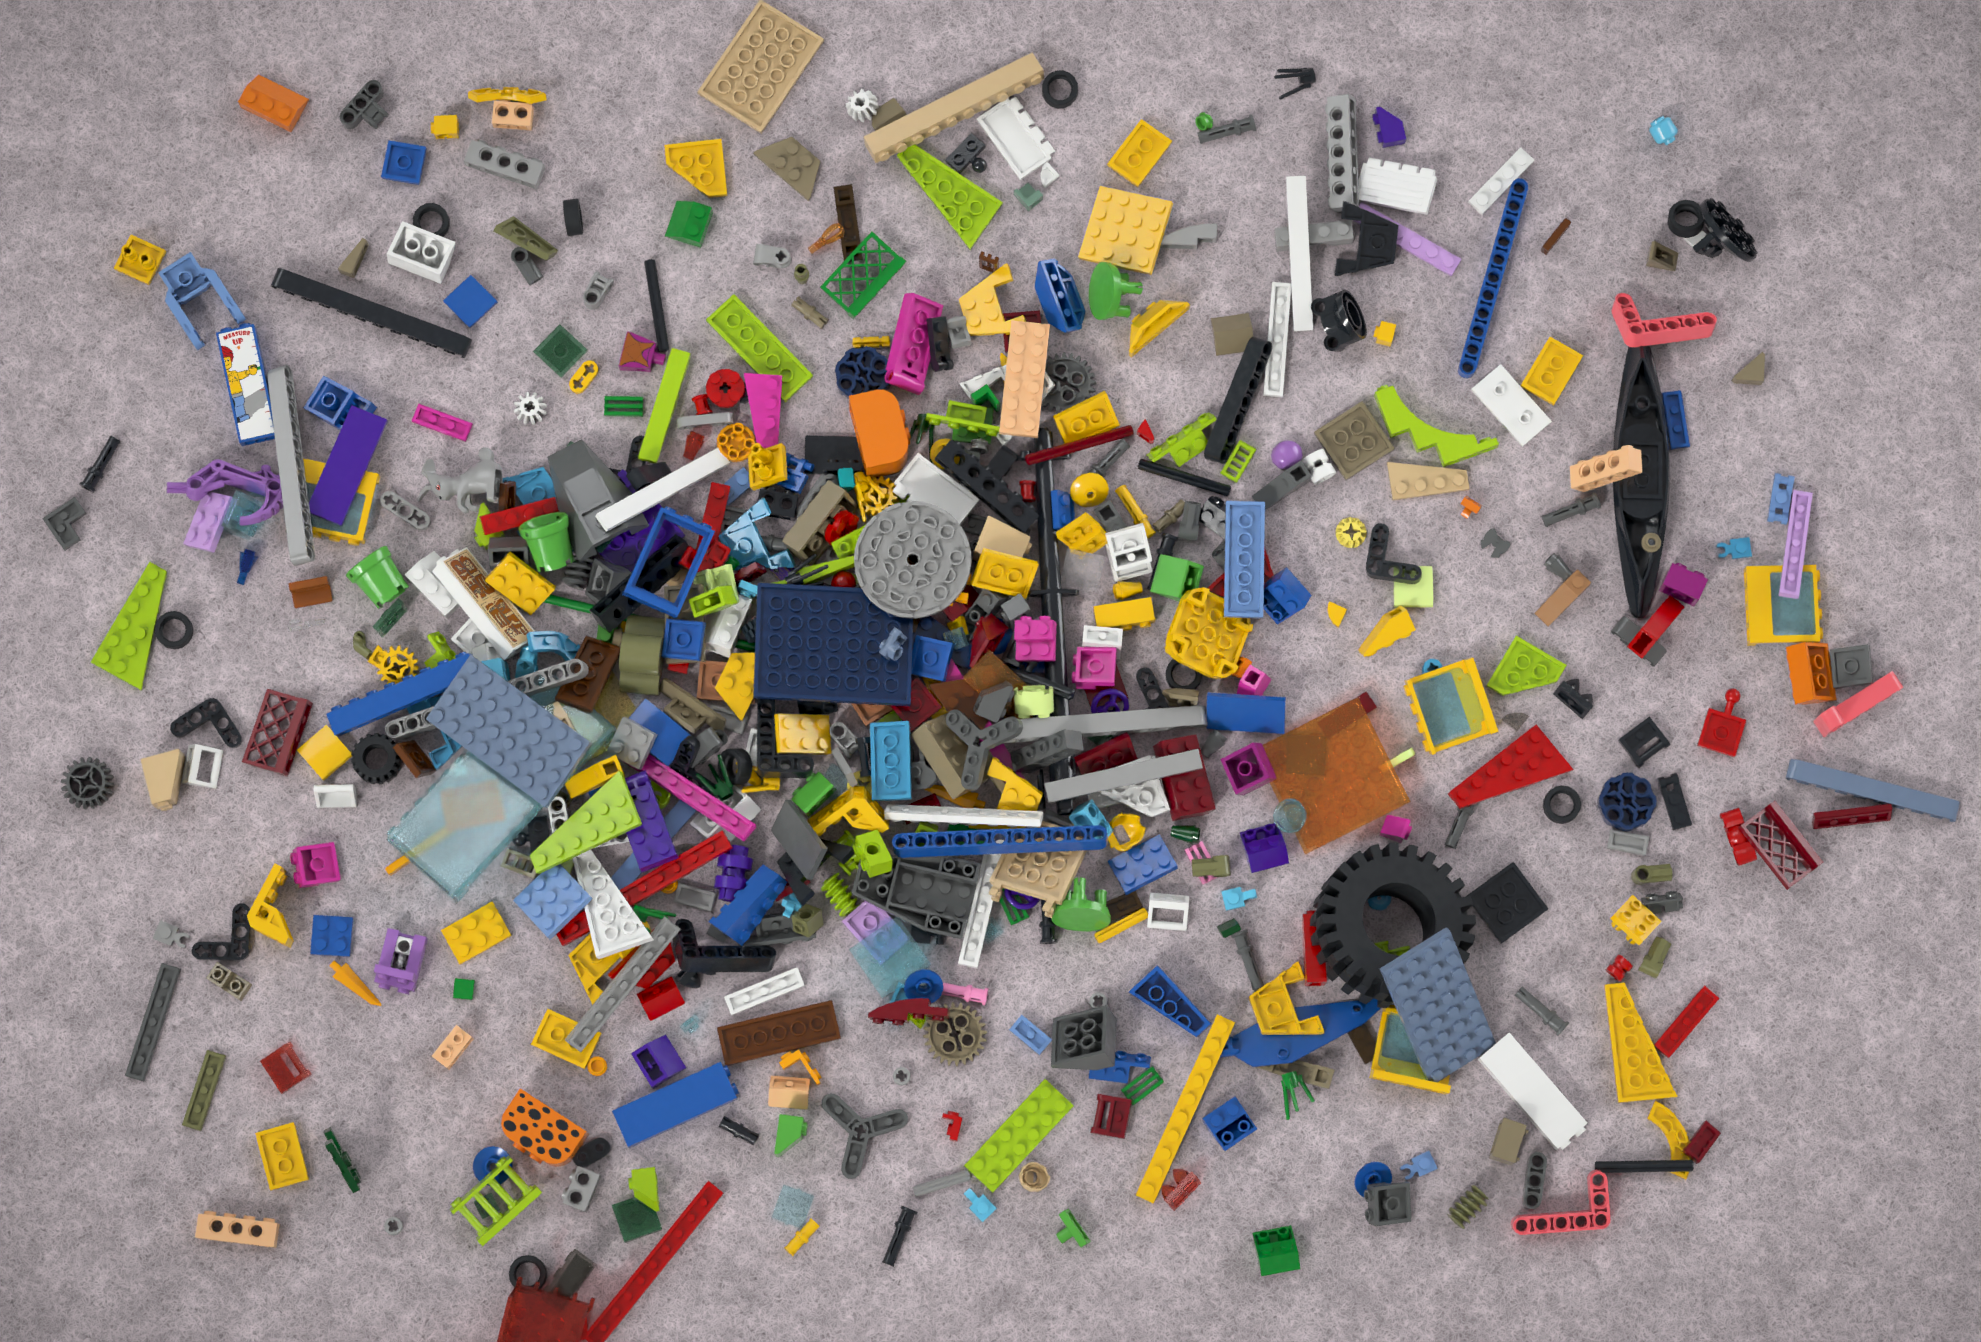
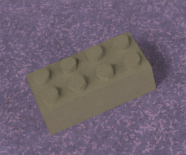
[782,480,859,566]
[911,713,990,800]

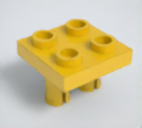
[114,235,166,285]
[748,443,788,491]
[1610,895,1662,945]

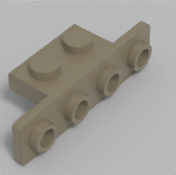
[660,677,726,734]

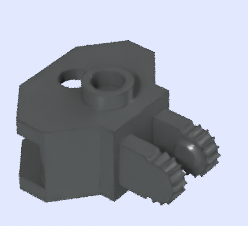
[911,746,940,790]

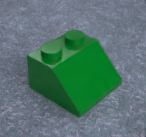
[665,201,713,248]

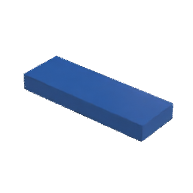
[1661,390,1690,450]

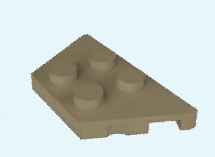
[753,137,821,202]

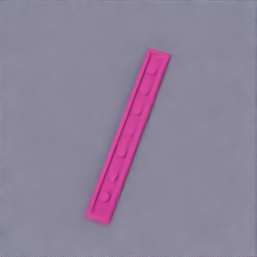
[623,754,756,841]

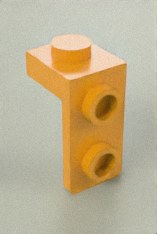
[779,1049,822,1086]

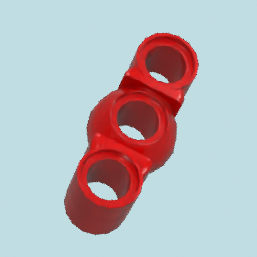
[1720,808,1757,866]

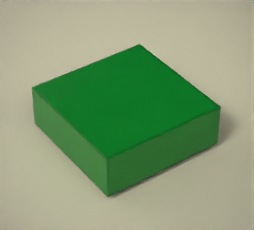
[453,978,475,1000]

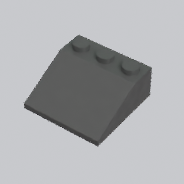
[1051,1005,1117,1070]

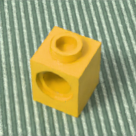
[431,115,459,139]

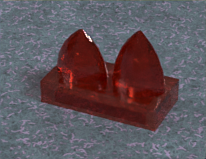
[1162,1169,1201,1211]

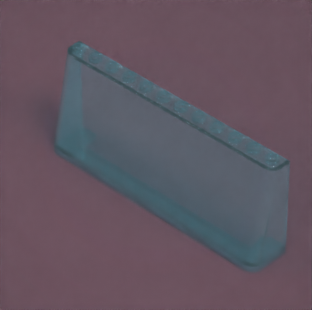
[386,676,617,904]

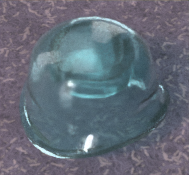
[1273,798,1307,833]

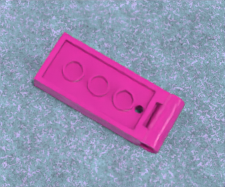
[885,293,944,395]

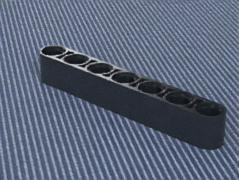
[1204,337,1272,464]

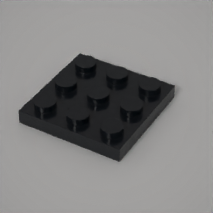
[1467,862,1549,944]

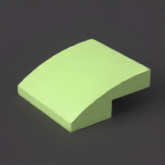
[693,564,740,603]
[1393,566,1433,607]

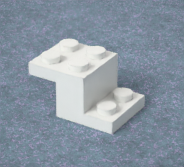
[1105,523,1152,582]

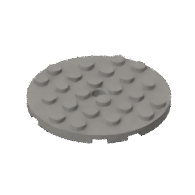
[854,501,972,619]

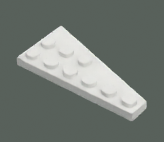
[573,850,654,959]

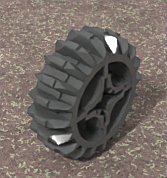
[61,757,114,810]

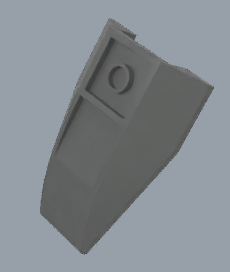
[547,439,649,562]
[852,855,981,939]

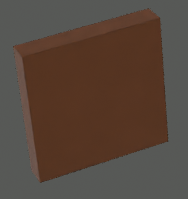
[393,740,437,778]

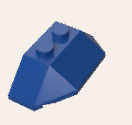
[1035,258,1086,333]

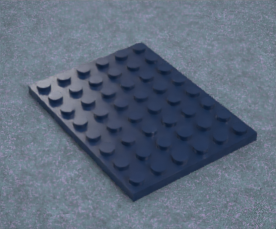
[753,583,913,706]

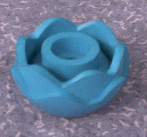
[1367,896,1392,911]

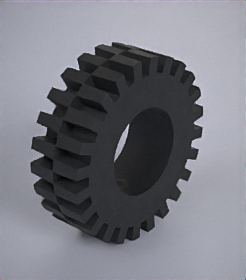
[1310,843,1476,1008]

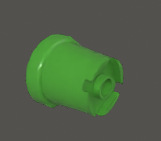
[518,512,575,572]
[346,546,409,610]

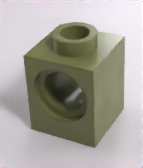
[792,903,823,937]

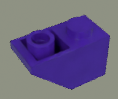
[1372,106,1406,148]

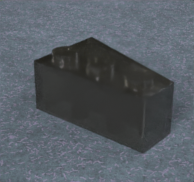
[541,1249,597,1313]

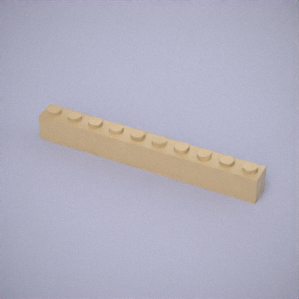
[864,52,1044,163]

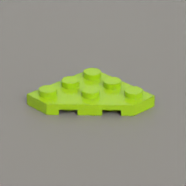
[1486,636,1567,696]

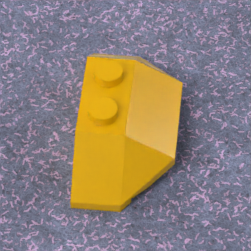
[1129,300,1190,358]

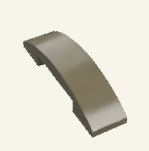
[1256,1060,1335,1089]

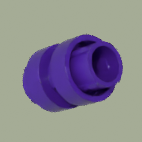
[714,845,753,902]

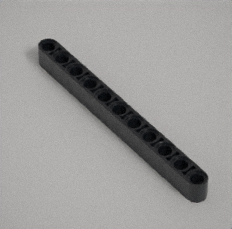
[271,268,472,358]

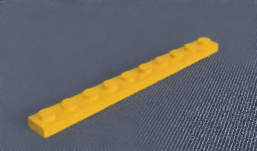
[1136,1014,1235,1204]

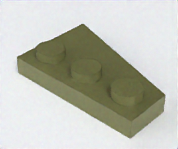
[493,216,558,261]

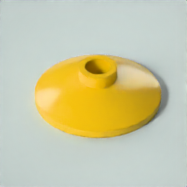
[1070,473,1109,507]

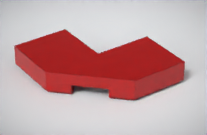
[679,539,731,572]

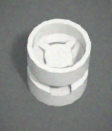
[1302,449,1336,485]

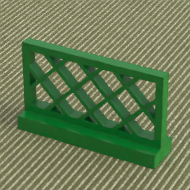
[820,231,906,320]

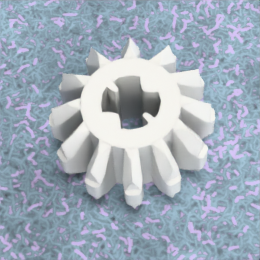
[846,89,879,123]
[514,392,547,425]

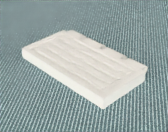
[976,97,1056,180]
[1358,157,1437,215]
[892,453,979,525]

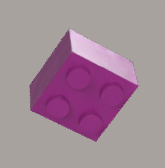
[1658,563,1708,607]
[1220,742,1277,796]

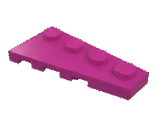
[744,373,783,448]

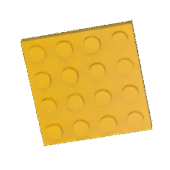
[1078,186,1173,275]

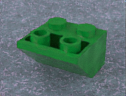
[1252,1225,1300,1277]

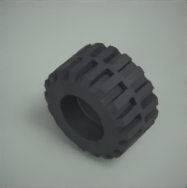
[351,733,403,785]

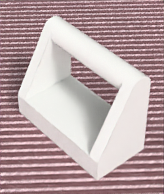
[1082,625,1123,660]
[182,744,223,789]
[314,784,357,808]
[1147,892,1189,931]

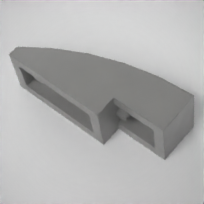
[1160,223,1217,249]

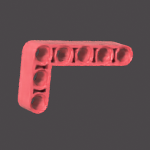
[1611,293,1717,347]
[1813,671,1904,737]
[1511,1170,1610,1235]

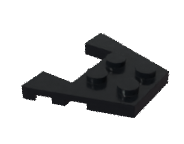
[1334,201,1399,276]
[776,838,855,906]

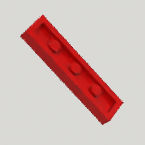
[479,497,559,535]
[1654,985,1720,1058]

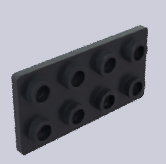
[804,435,865,475]

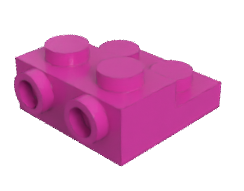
[1014,616,1057,662]
[1072,647,1117,689]
[290,842,341,888]

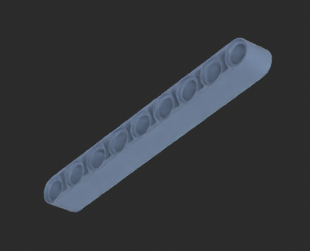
[1786,759,1960,822]

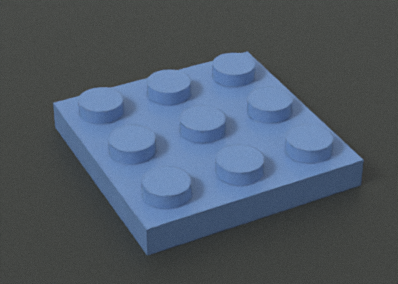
[513,864,593,940]

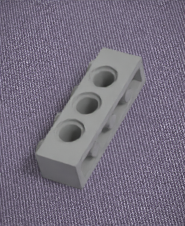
[464,140,545,190]

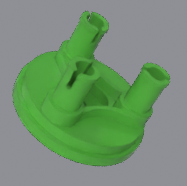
[1089,262,1143,320]
[1051,877,1111,932]

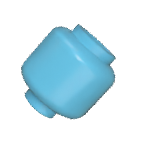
[1649,116,1678,145]

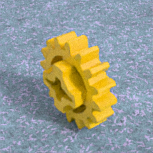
[862,476,899,516]
[376,645,419,684]

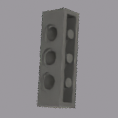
[1010,729,1084,773]

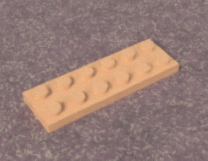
[999,320,1050,438]

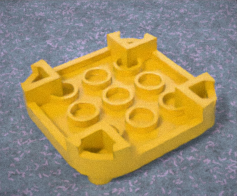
[1165,587,1253,679]

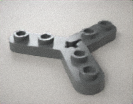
[946,710,1023,791]
[822,1093,908,1179]

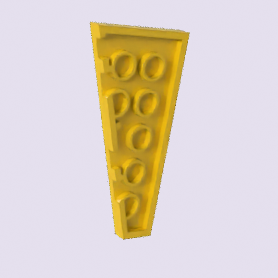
[1604,983,1678,1103]

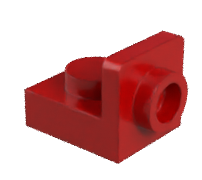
[942,1111,962,1142]

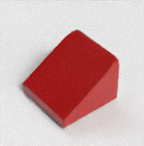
[1137,419,1155,444]

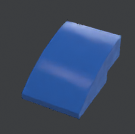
[303,375,377,430]
[629,698,690,766]

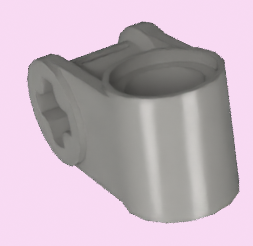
[753,244,791,268]
[583,271,614,310]
[830,722,858,759]

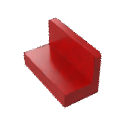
[637,976,685,1021]

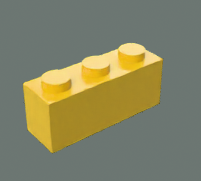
[1093,597,1155,631]

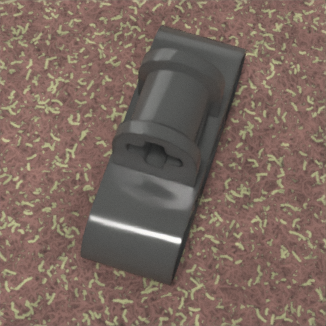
[339,80,389,129]
[681,727,728,770]

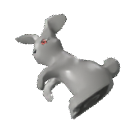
[417,447,503,514]

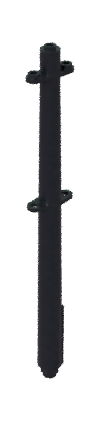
[1018,428,1079,815]

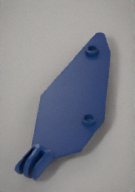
[1220,998,1381,1067]

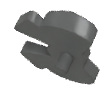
[1480,528,1511,558]

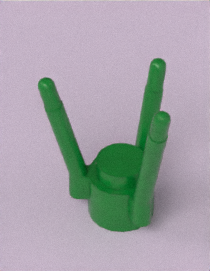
[633,905,677,933]
[1281,1071,1315,1120]

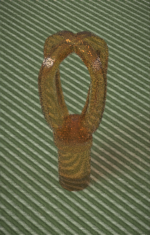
[808,223,845,254]

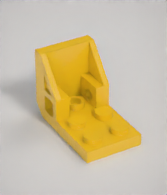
[807,785,889,836]
[247,863,294,948]

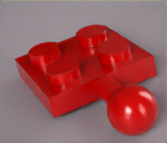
[1697,688,1746,758]

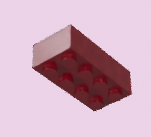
[1153,734,1216,821]

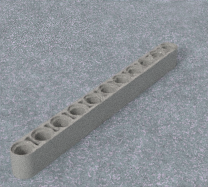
[267,365,315,566]
[385,659,589,740]
[1005,705,1207,743]

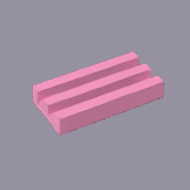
[1184,841,1217,885]

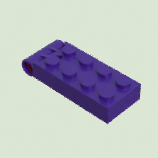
[625,770,679,873]

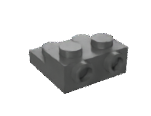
[1364,1181,1411,1226]

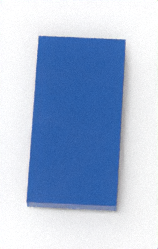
[1206,692,1286,734]

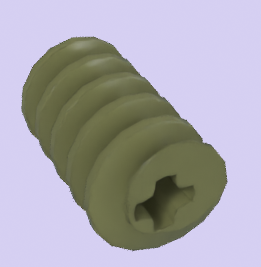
[1446,1185,1489,1229]

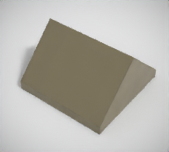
[1210,313,1253,356]

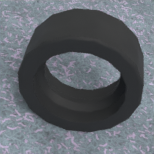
[1042,70,1078,109]
[563,199,583,236]
[1668,200,1704,238]
[413,203,450,237]
[155,611,193,649]
[1165,659,1203,690]
[718,748,752,785]
[1543,785,1581,824]
[509,1255,548,1294]

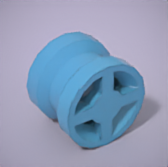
[1422,659,1442,680]

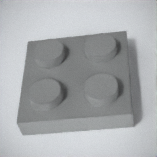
[607,717,658,770]

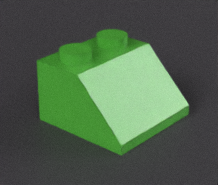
[791,772,837,817]
[774,1114,808,1157]

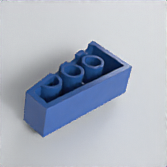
[708,864,788,946]
[1129,965,1212,1037]

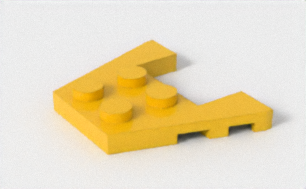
[959,263,1026,336]
[968,757,1043,829]
[568,933,621,1005]
[1249,961,1324,1035]

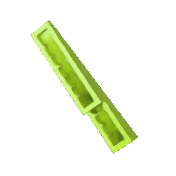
[638,348,690,464]
[774,556,855,585]

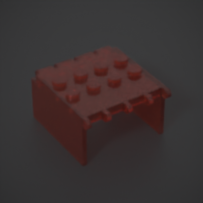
[497,1277,596,1342]

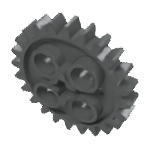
[1042,352,1097,414]

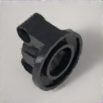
[1311,289,1367,352]

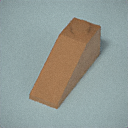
[1534,569,1591,627]

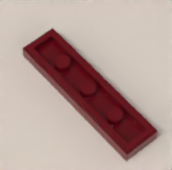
[1812,804,1893,829]

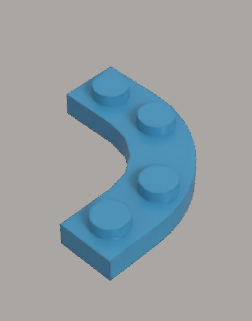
[526,631,580,661]

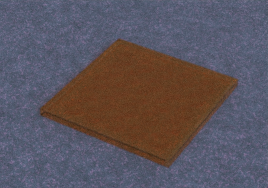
[1263,697,1411,855]

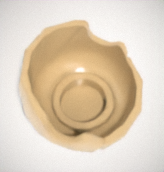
[1019,1162,1050,1192]

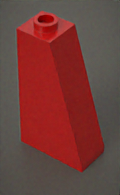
[1627,595,1685,659]
[1302,910,1327,986]

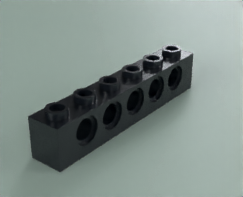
[935,439,1040,534]
[589,534,689,633]

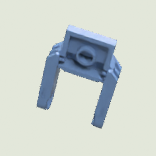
[158,252,246,351]

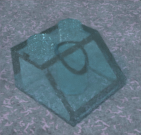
[221,490,263,541]

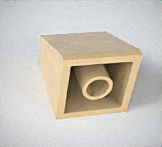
[972,516,1032,562]
[140,749,185,811]

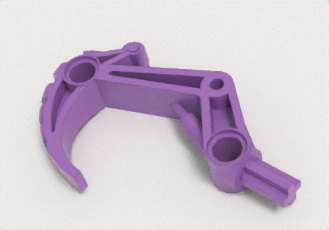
[167,459,283,525]

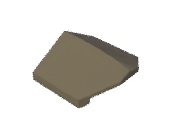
[872,98,907,131]
[1162,688,1199,707]

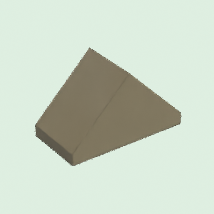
[1646,241,1678,271]
[1731,352,1765,385]

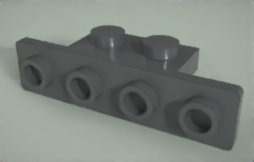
[738,913,816,946]

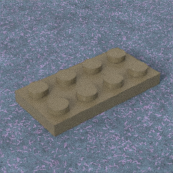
[664,584,706,665]

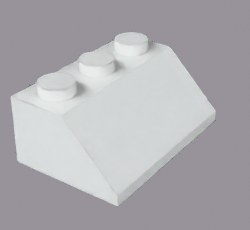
[387,221,456,284]
[405,551,460,619]
[705,594,752,658]
[689,785,761,842]

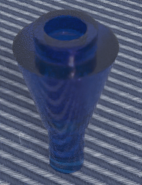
[237,549,258,585]

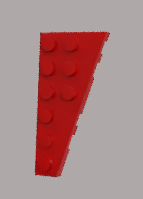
[1448,724,1574,809]

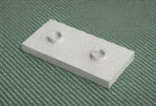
[1471,364,1552,447]

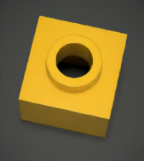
[1373,321,1396,347]

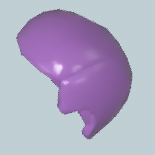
[1271,440,1303,469]

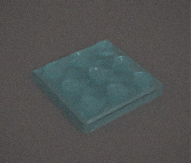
[849,917,931,999]

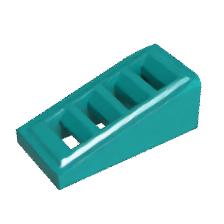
[838,468,855,493]

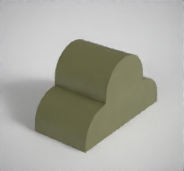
[619,615,665,696]

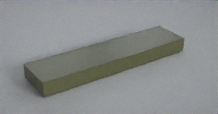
[182,1050,226,1131]

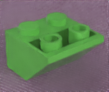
[1150,554,1204,602]

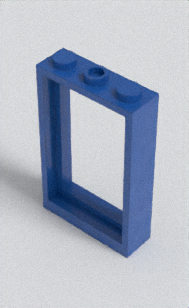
[622,506,715,618]

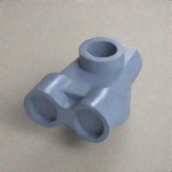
[879,627,907,661]

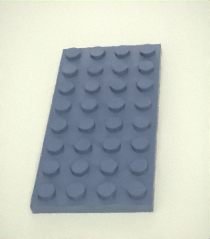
[426,655,592,808]
[1380,927,1496,1082]

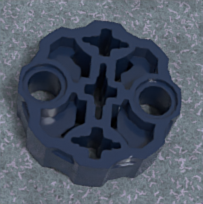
[835,346,891,399]
[1597,772,1657,832]

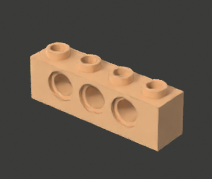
[1570,445,1642,492]
[195,1211,280,1248]

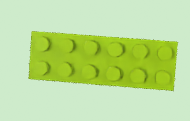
[706,294,813,403]
[964,1079,1074,1193]

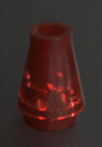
[683,431,705,460]

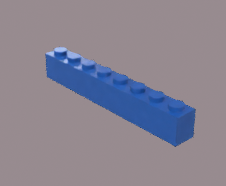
[326,652,473,736]

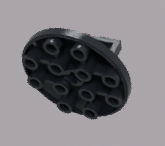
[1693,198,1758,262]

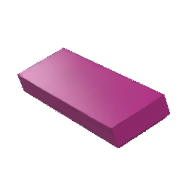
[412,403,473,442]

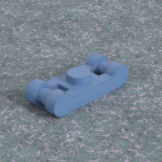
[1767,473,1795,525]

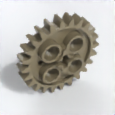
[923,1002,987,1067]

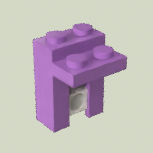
[374,928,428,995]

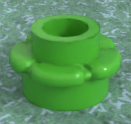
[1195,112,1213,131]

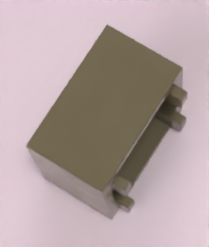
[1489,1118,1529,1166]

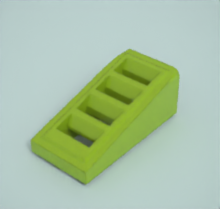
[1220,440,1257,483]

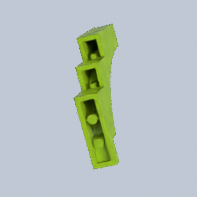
[1374,385,1499,468]

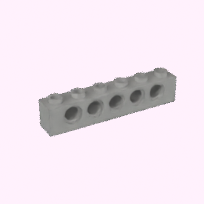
[1325,94,1359,212]

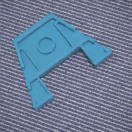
[502,467,558,536]
[719,497,796,571]
[407,695,462,770]

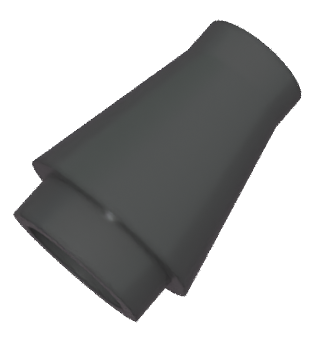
[1544,553,1573,581]
[1201,729,1227,758]

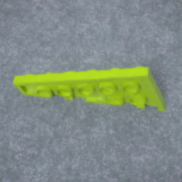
[897,144,1003,250]
[91,562,167,691]
[530,771,642,874]

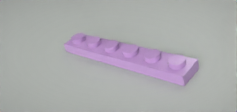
[1353,202,1461,276]
[1779,490,1813,599]

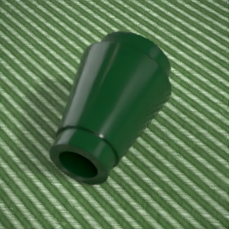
[1170,825,1200,844]

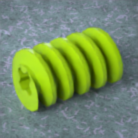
[821,872,861,917]

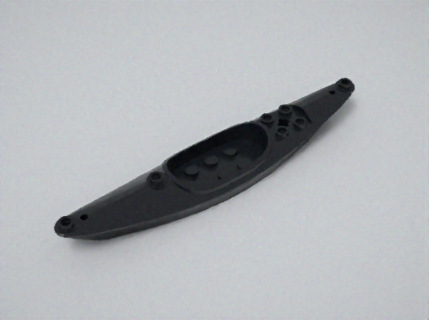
[1613,346,1670,618]

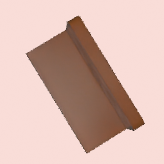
[288,576,333,609]

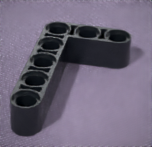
[757,699,814,778]
[672,919,776,972]

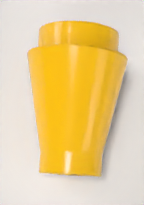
[1113,581,1143,600]

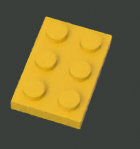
[1107,119,1172,187]
[1521,337,1583,406]
[1053,391,1120,444]
[970,548,1039,599]
[485,552,556,616]
[774,713,831,755]
[441,901,512,965]
[531,1009,602,1069]
[255,1122,309,1191]

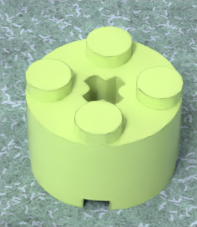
[1014,685,1054,719]

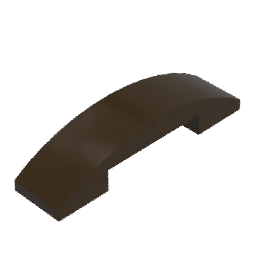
[833,184,863,262]

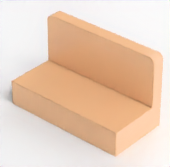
[768,1076,810,1109]

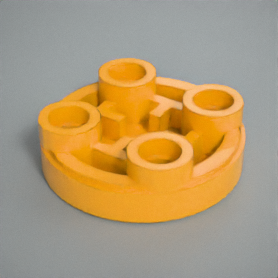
[717,423,756,462]

